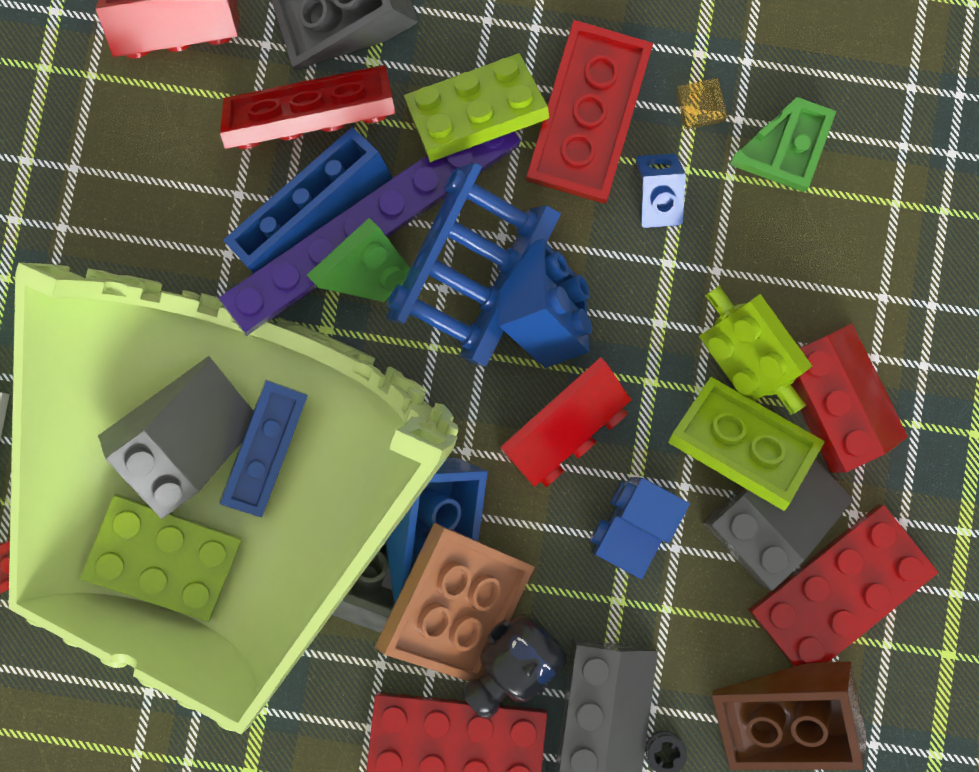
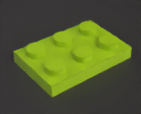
[403,53,550,162]
[668,377,825,511]
[80,493,241,622]

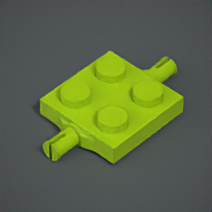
[699,285,812,415]

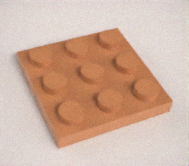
[375,522,535,681]

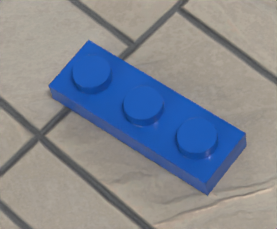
[220,379,308,518]

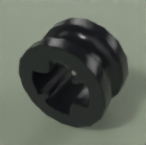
[645,731,687,772]

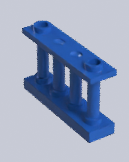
[386,163,561,367]

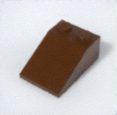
[712,661,867,770]

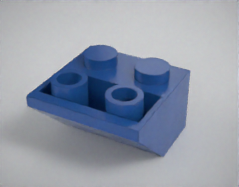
[499,238,592,368]

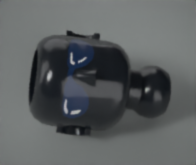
[462,614,566,719]

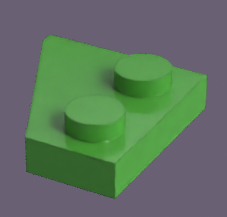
[729,97,836,192]
[307,218,411,302]

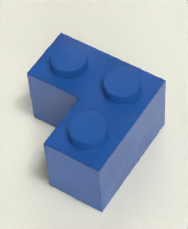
[590,477,690,580]

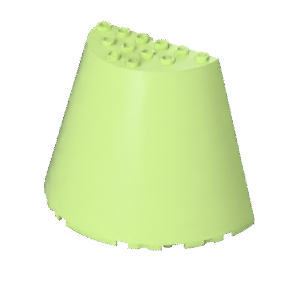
[9,263,459,734]

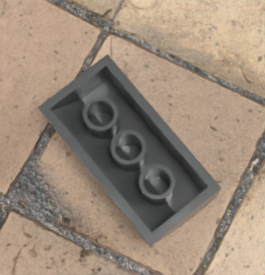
[554,638,658,772]

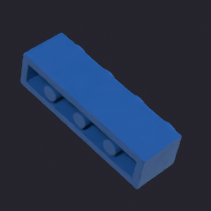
[223,127,393,274]

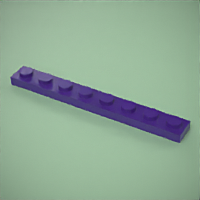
[219,132,521,336]

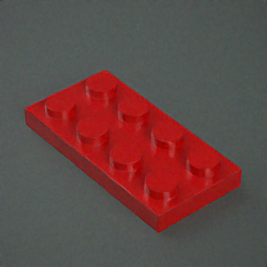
[526,20,653,204]
[220,65,395,149]
[748,504,939,667]
[366,692,547,772]

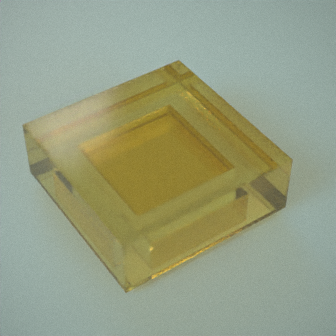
[675,78,727,130]

